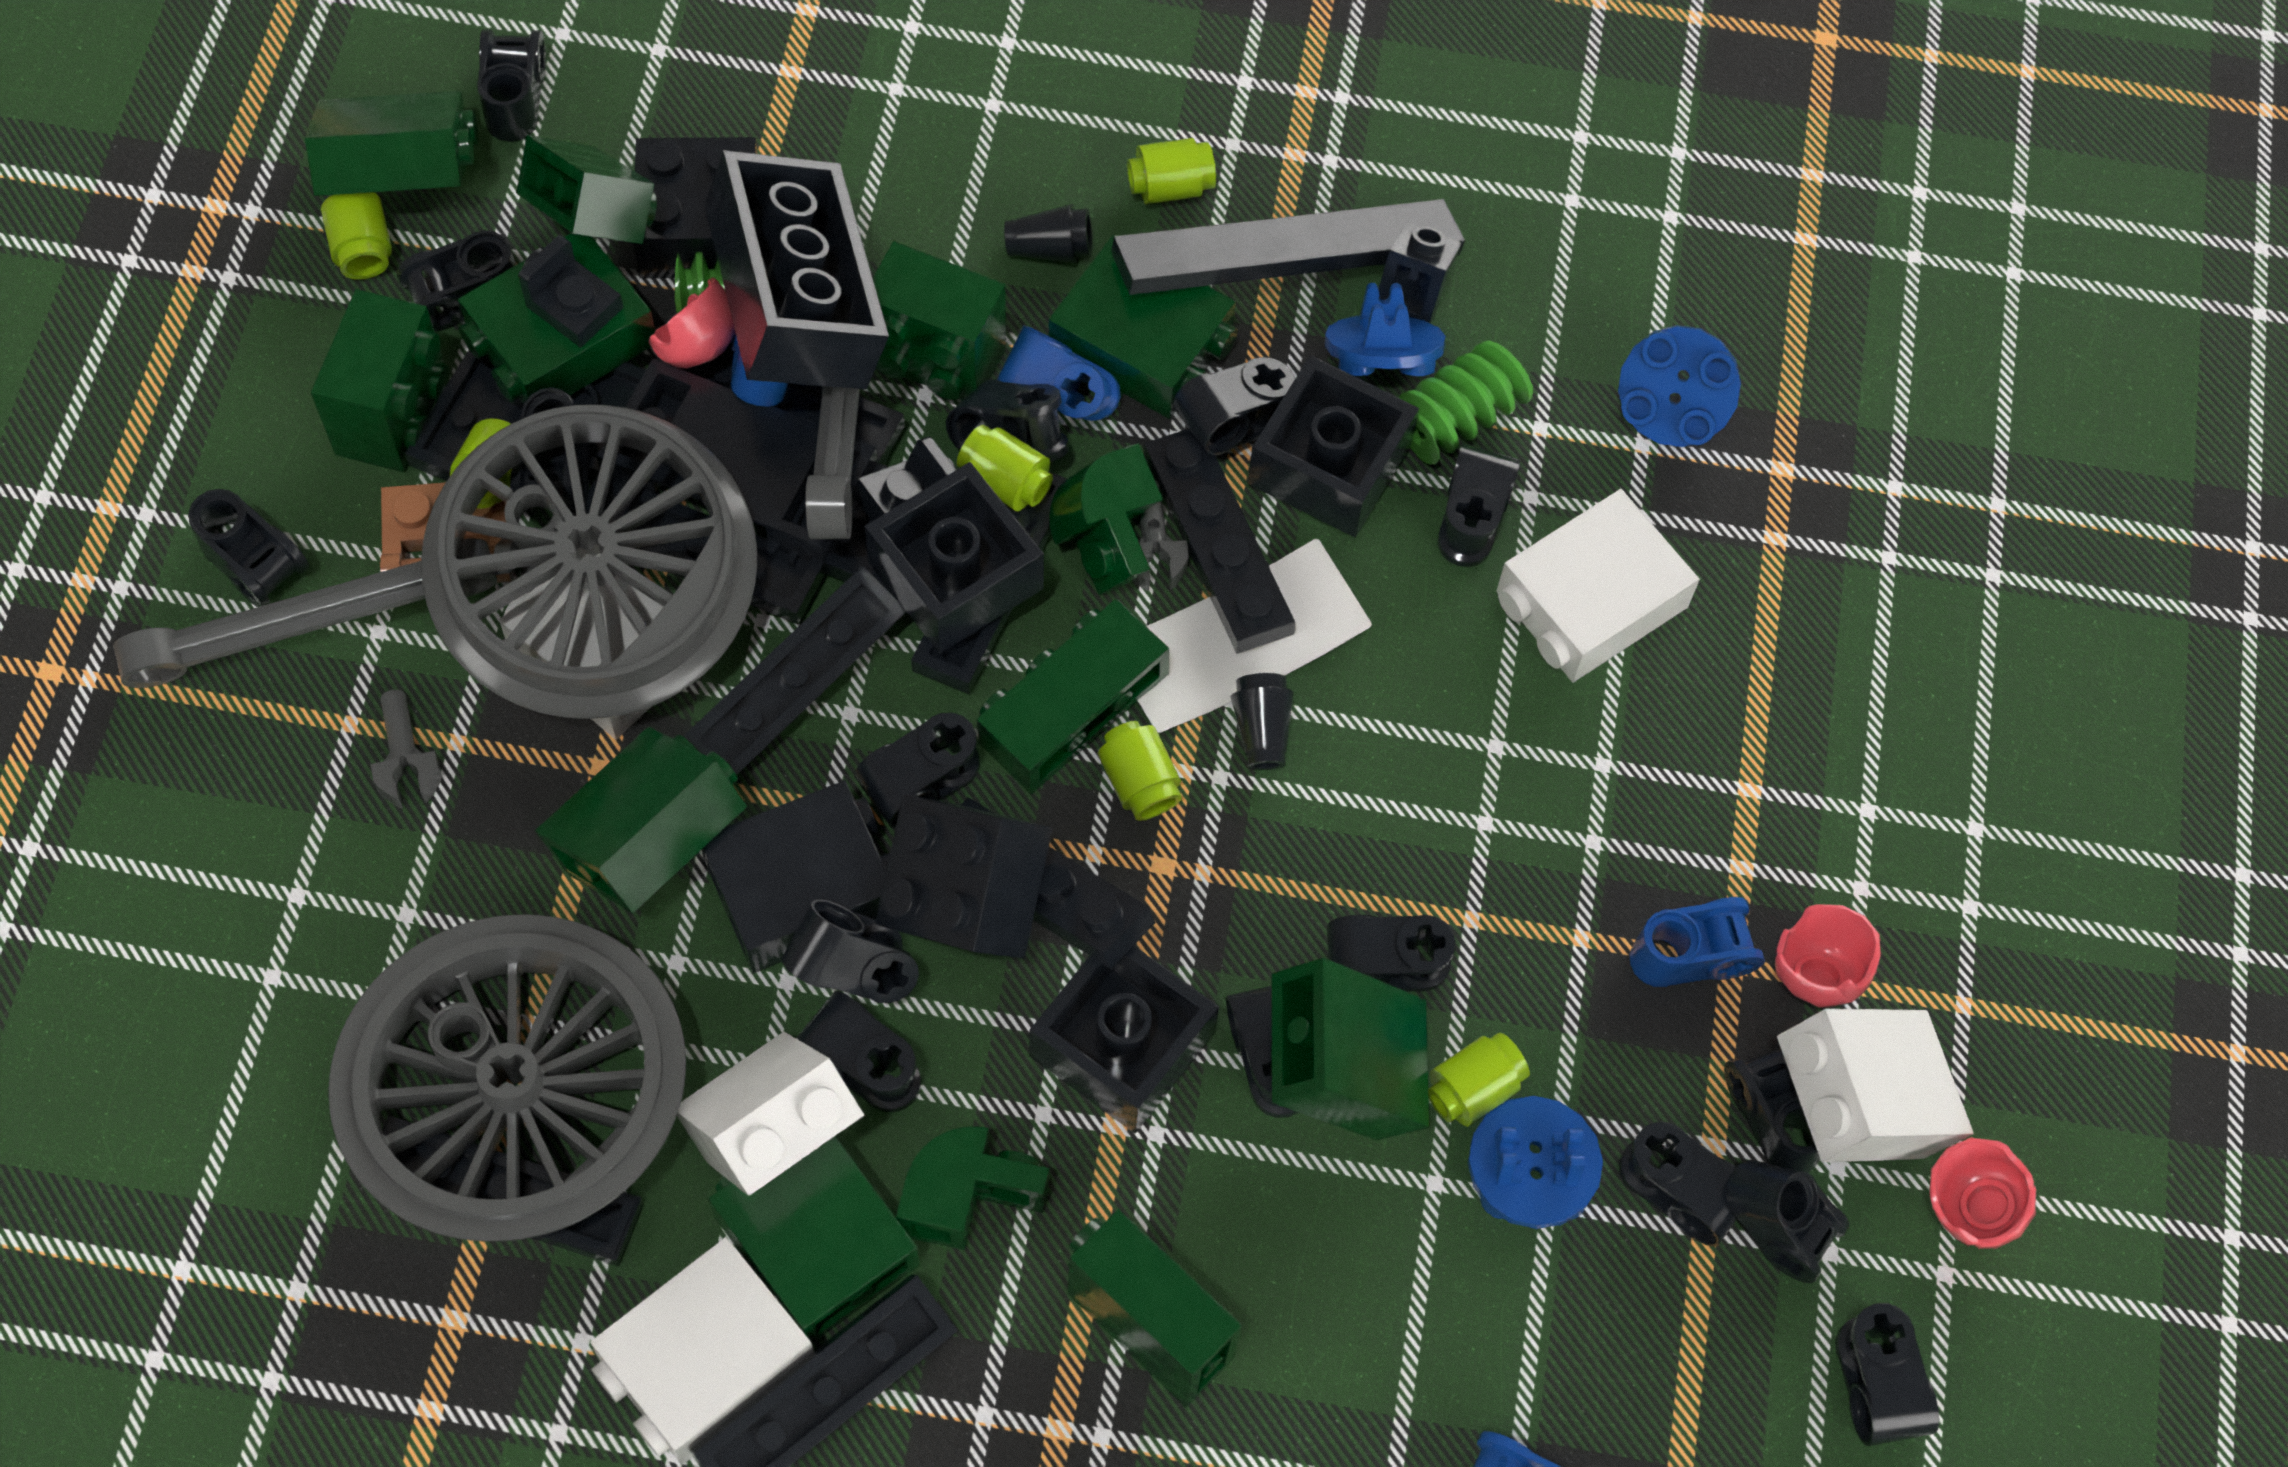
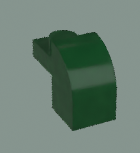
[1049,443,1163,595]
[896,1126,1049,1250]

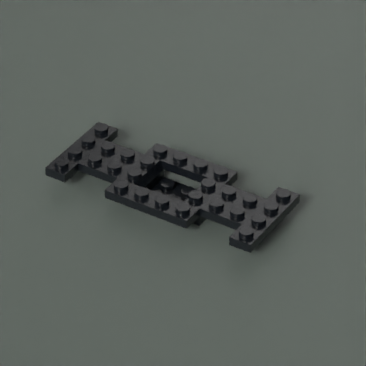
[405,345,1067,694]

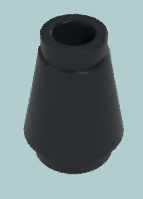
[1004,204,1093,263]
[1230,673,1294,770]

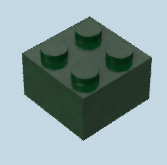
[873,241,1006,400]
[310,289,450,473]

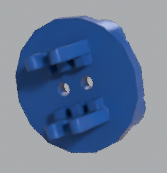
[1325,283,1446,376]
[1618,325,1741,447]
[1467,1096,1603,1229]

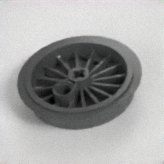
[421,405,757,719]
[329,915,686,1242]

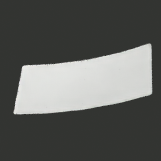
[1138,539,1371,733]

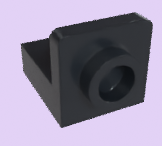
[1378,223,1461,324]
[518,235,623,348]
[852,436,956,521]

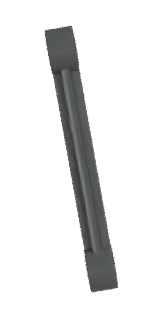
[806,386,860,540]
[113,538,497,688]

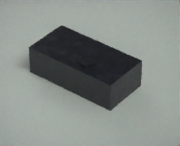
[705,150,889,389]

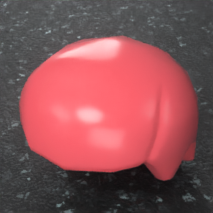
[649,277,736,368]
[1774,904,1881,1008]
[1929,1138,2036,1249]

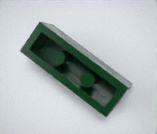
[516,135,657,244]
[976,598,1169,795]

